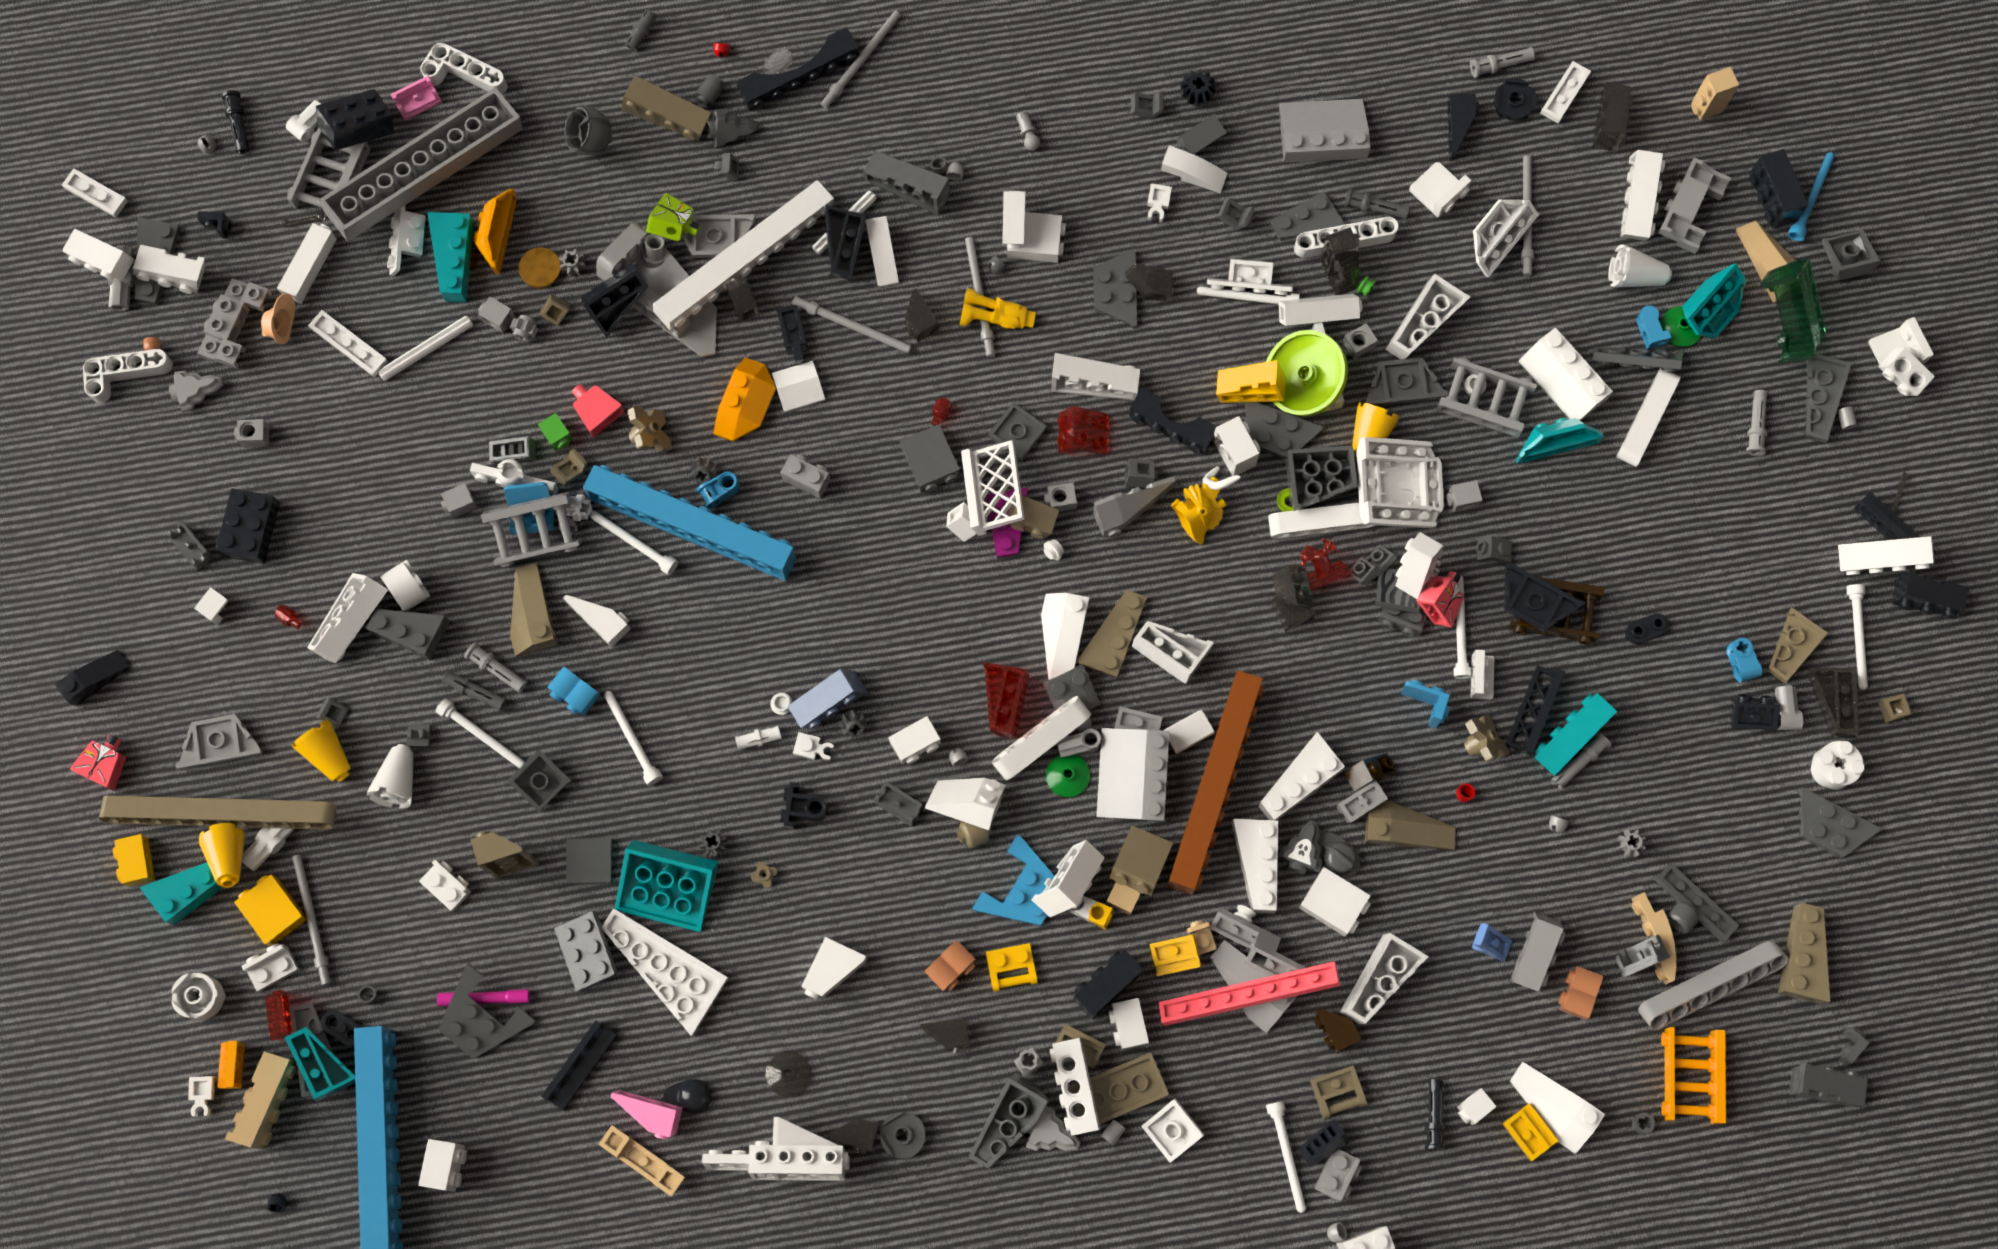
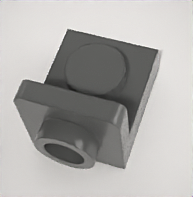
[1839,1027,1869,1065]

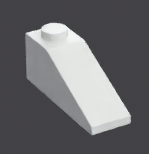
[563,595,631,648]

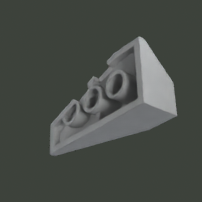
[1093,477,1175,537]
[1210,940,1297,1033]

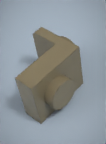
[550,449,587,487]

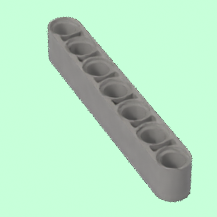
[1638,940,1788,1030]

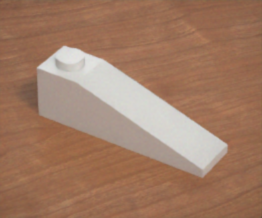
[1510,1062,1605,1154]

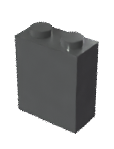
[900,424,960,492]

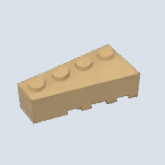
[225,1052,296,1149]

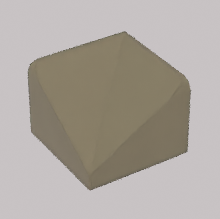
[540,294,570,326]
[1878,693,1912,723]

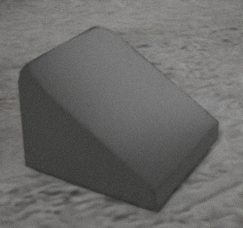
[316,698,349,728]

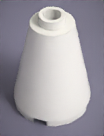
[1608,245,1672,287]
[367,744,413,809]

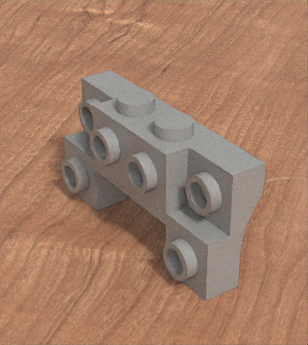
[1658,157,1731,254]
[197,278,272,369]

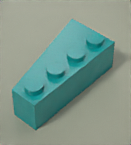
[427,212,475,302]
[1534,693,1617,776]

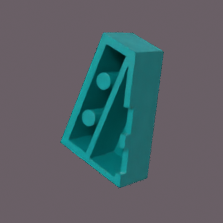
[140,862,223,926]
[284,1027,356,1102]

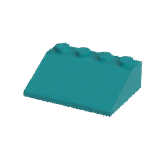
[614,840,719,932]

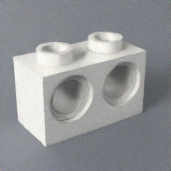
[1878,347,1935,396]

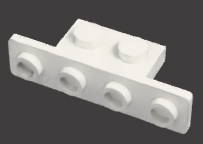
[387,206,425,276]
[1207,259,1293,295]

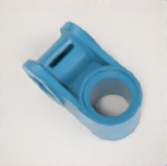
[696,472,740,509]
[1726,638,1762,683]

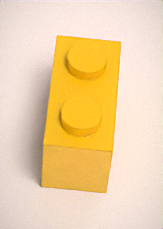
[113,834,155,887]

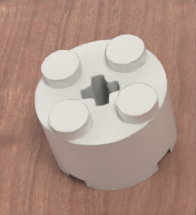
[380,560,430,612]
[1811,741,1864,790]
[171,973,226,1021]

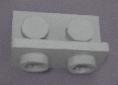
[1314,1149,1362,1202]

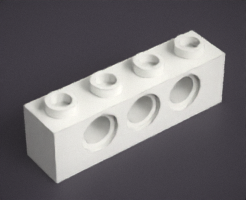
[1050,1038,1101,1135]

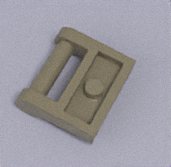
[1310,1065,1367,1120]

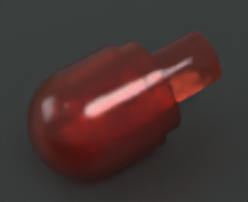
[930,397,951,426]
[274,605,302,629]

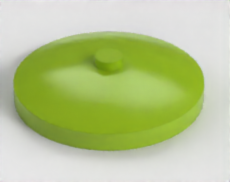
[1266,330,1348,417]

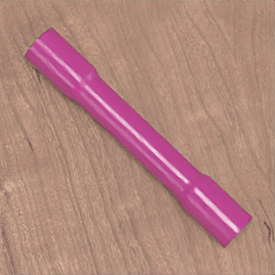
[437,989,530,1007]

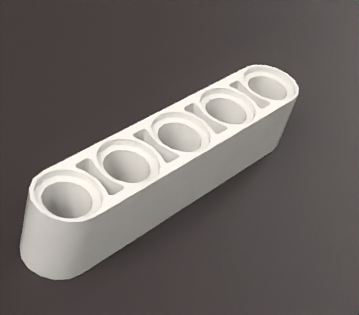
[1294,217,1398,258]
[1616,367,1681,467]
[1268,503,1375,539]
[992,696,1091,780]

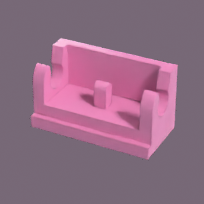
[391,76,442,121]

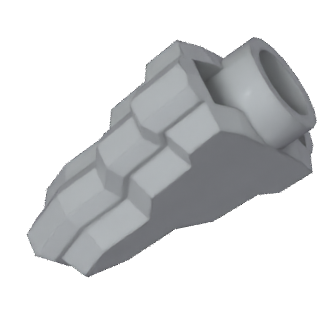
[169,370,224,412]
[1026,1106,1081,1151]

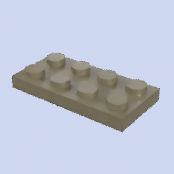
[1068,1052,1169,1124]

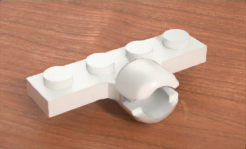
[470,459,559,496]

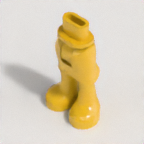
[960,287,1036,329]

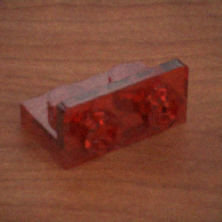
[265,990,293,1041]

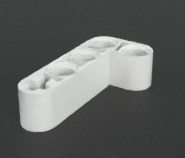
[421,43,507,94]
[83,349,173,403]

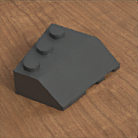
[1285,446,1358,511]

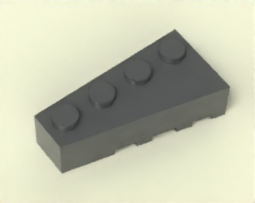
[863,151,950,215]

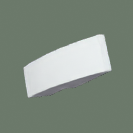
[1161,145,1227,193]
[865,216,899,288]

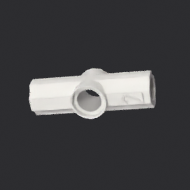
[242,828,294,872]

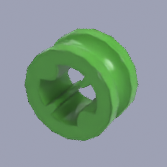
[1357,276,1376,297]

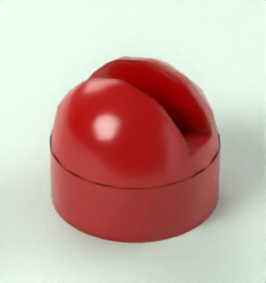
[713,43,730,58]
[1456,783,1475,802]

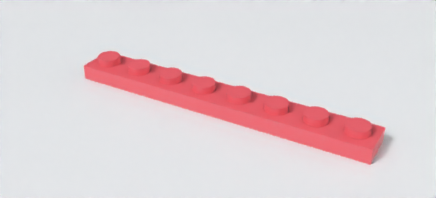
[1159,961,1340,1026]

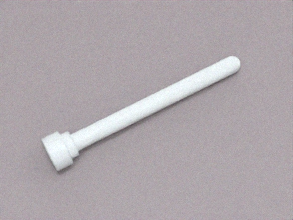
[1197,287,1299,304]
[589,511,678,575]
[1454,576,1472,679]
[1846,584,1868,690]
[604,691,663,786]
[436,698,525,768]
[1266,1101,1306,1213]

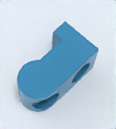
[1637,306,1672,350]

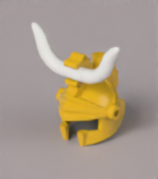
[1171,466,1241,545]

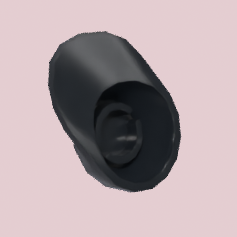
[662,1079,711,1118]

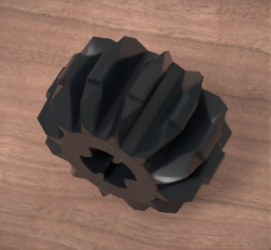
[1180,69,1216,106]

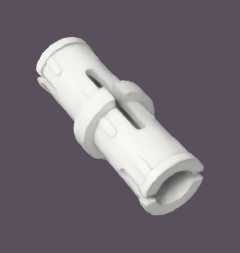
[735,725,782,750]

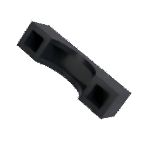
[1129,388,1218,455]

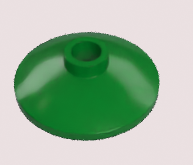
[1660,306,1701,347]
[1046,755,1090,798]

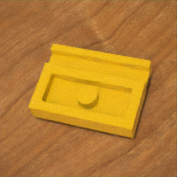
[1150,934,1202,976]
[1502,1103,1558,1161]

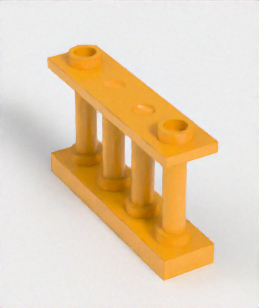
[1661,1027,1726,1124]

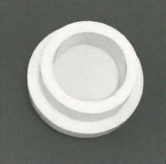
[1044,539,1064,560]
[771,693,793,715]

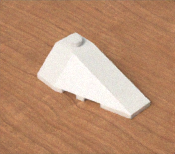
[1041,593,1089,679]

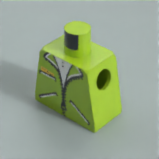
[646,193,701,241]

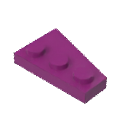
[985,487,1028,559]

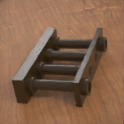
[1507,577,1605,645]

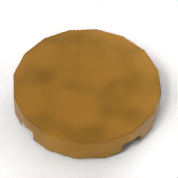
[519,247,562,289]

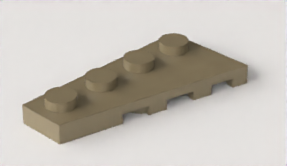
[1076,590,1147,679]

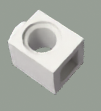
[1457,1088,1496,1125]

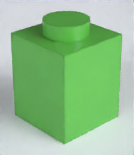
[538,413,573,451]

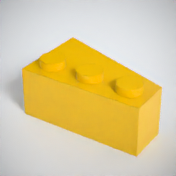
[1216,360,1286,403]

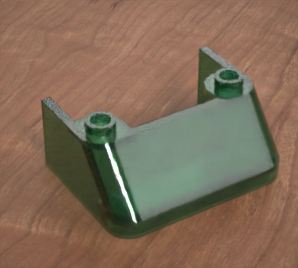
[1761,258,1826,364]

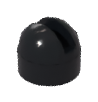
[267,1193,286,1213]

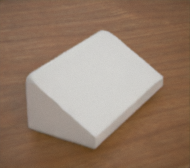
[1164,710,1215,754]

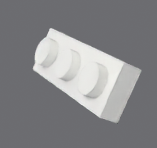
[1540,61,1591,123]
[62,168,128,218]

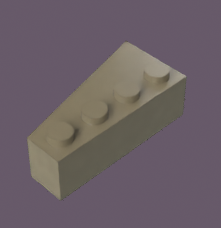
[621,75,711,141]
[1777,903,1830,1005]

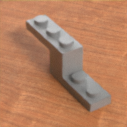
[1209,907,1307,976]

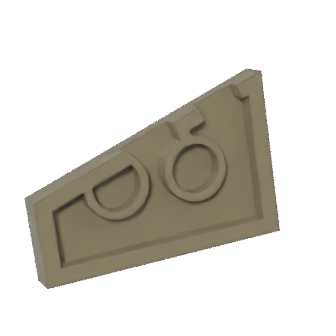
[1768,607,1828,684]

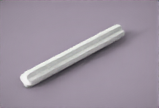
[378,316,473,381]

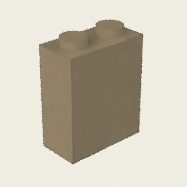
[1110,826,1173,896]

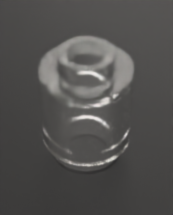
[762,48,793,74]

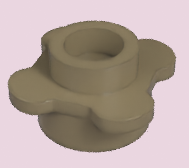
[751,862,777,888]

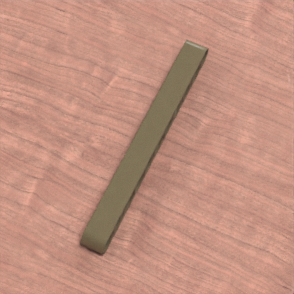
[98,796,337,830]

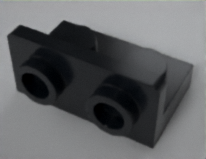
[1731,694,1780,730]

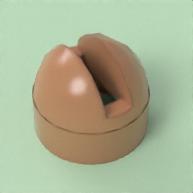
[143,337,161,351]

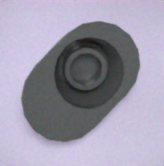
[1317,832,1360,879]

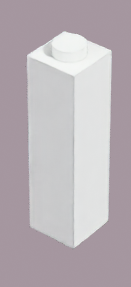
[277,223,337,304]
[1279,294,1362,326]

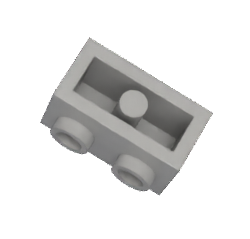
[780,454,831,499]

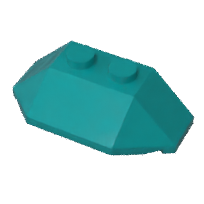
[1682,264,1747,339]
[1516,417,1604,464]

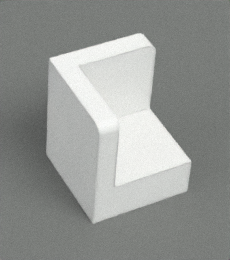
[946,502,976,541]
[194,587,228,625]

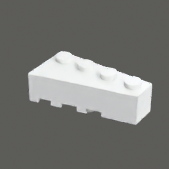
[1385,274,1470,360]
[1052,353,1140,400]
[307,573,388,663]
[1258,732,1345,821]
[1231,819,1278,914]
[1340,933,1429,1024]

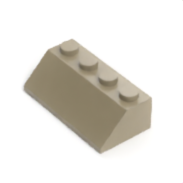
[470,831,539,879]

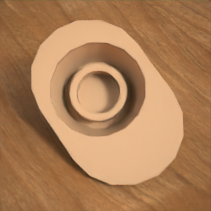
[261,293,296,344]

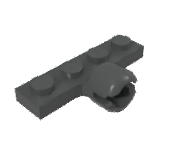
[1655,863,1739,943]

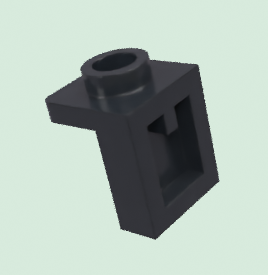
[197,211,232,239]

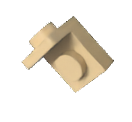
[1186,920,1217,955]

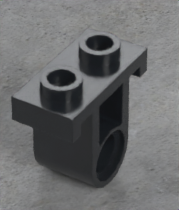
[780,782,828,830]

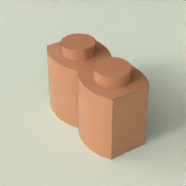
[924,940,976,992]
[1558,966,1603,1020]

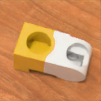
[1068,896,1114,930]

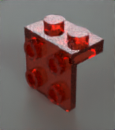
[1057,406,1109,455]

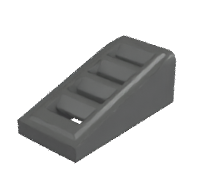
[489,436,536,463]

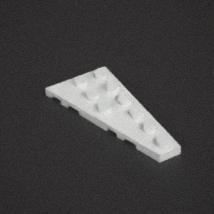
[602,908,728,1037]

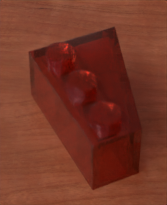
[983,662,1030,739]

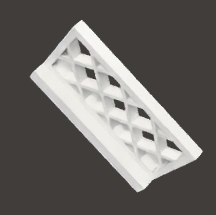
[961,440,1025,536]

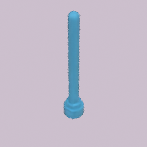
[1788,152,1835,241]

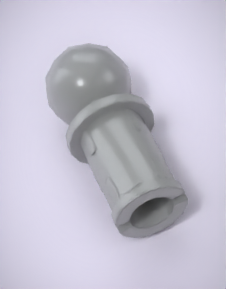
[1016,111,1040,151]

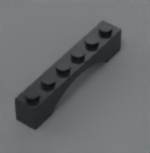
[736,27,859,111]

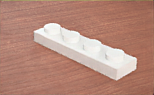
[308,310,388,377]

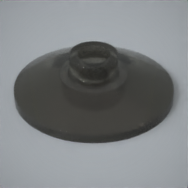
[766,1051,811,1097]

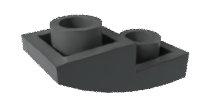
[1347,544,1397,585]

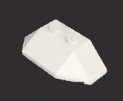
[1473,199,1539,277]

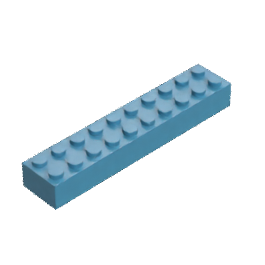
[583,465,797,581]
[354,1026,403,1249]

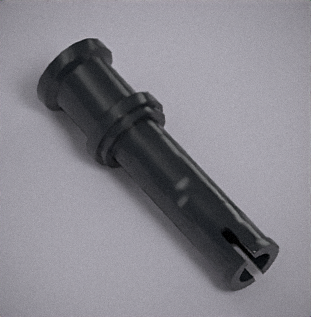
[221,90,250,154]
[1425,1079,1446,1151]

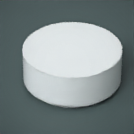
[1464,374,1486,396]

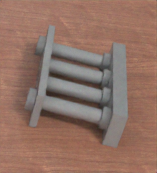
[287,127,371,209]
[1436,358,1537,438]
[481,492,582,567]

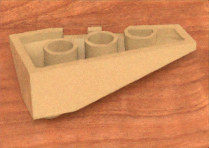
[1736,221,1813,303]

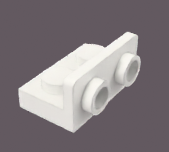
[1470,650,1494,700]
[419,860,471,912]
[242,943,299,992]

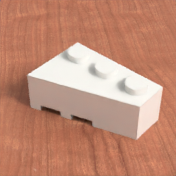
[62,229,134,281]
[133,245,205,294]
[1031,840,1105,917]

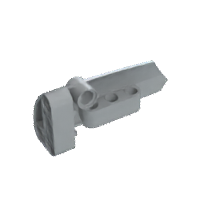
[596,222,717,357]

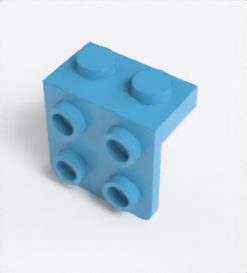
[504,482,555,535]
[1401,680,1450,728]

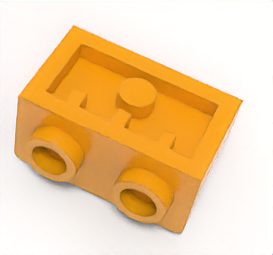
[218,1041,245,1089]

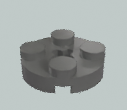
[880,1112,926,1159]

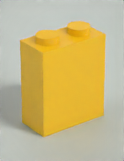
[234,874,307,946]

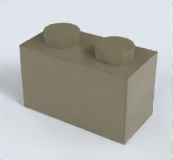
[1008,495,1059,539]

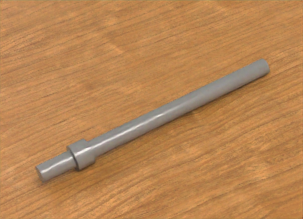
[820,11,901,109]
[1521,155,1534,276]
[965,237,995,357]
[792,296,912,353]
[292,855,331,986]

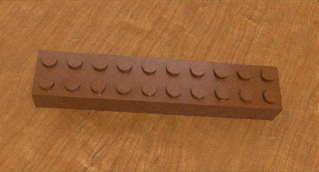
[1167,670,1265,895]

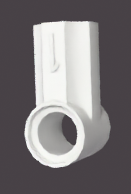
[286,100,321,142]

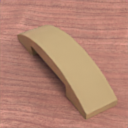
[598,1125,686,1197]

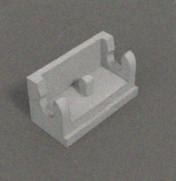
[1336,780,1388,823]

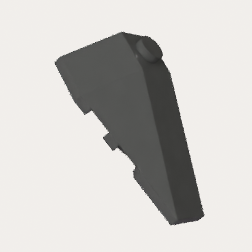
[969,1073,1049,1169]

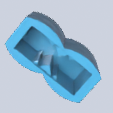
[547,667,600,716]

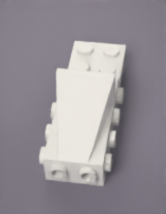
[702,1117,850,1181]

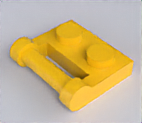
[986,943,1038,992]

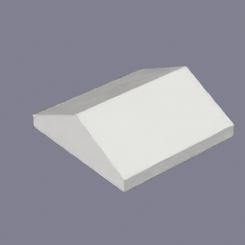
[772,361,825,413]
[1141,1098,1204,1163]

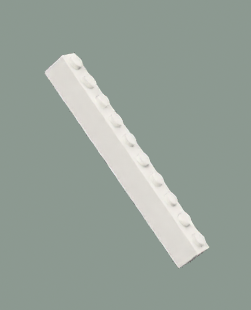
[653,180,834,330]

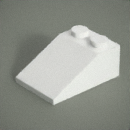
[925,778,1005,830]

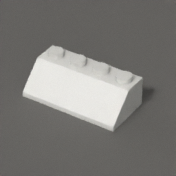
[1518,327,1613,421]

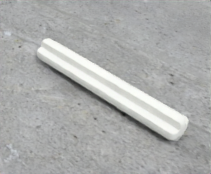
[812,191,877,255]

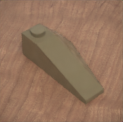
[510,563,558,657]
[1365,800,1455,850]

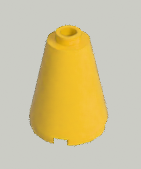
[1352,402,1399,462]
[292,719,351,782]
[199,823,245,888]

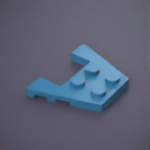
[972,834,1055,926]

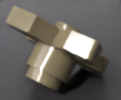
[627,406,672,453]
[1464,715,1510,762]

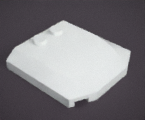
[1357,437,1444,528]

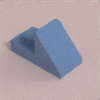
[1472,923,1512,962]

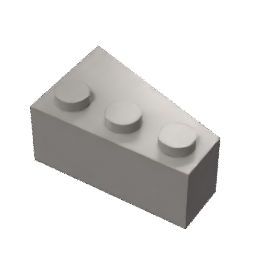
[1511,911,1565,992]

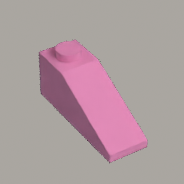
[611,1090,683,1139]

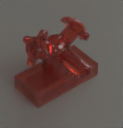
[1300,538,1350,591]

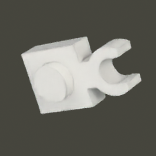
[1147,184,1172,223]
[793,732,834,761]
[188,1076,215,1117]

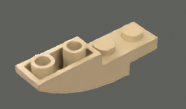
[1632,892,1676,985]

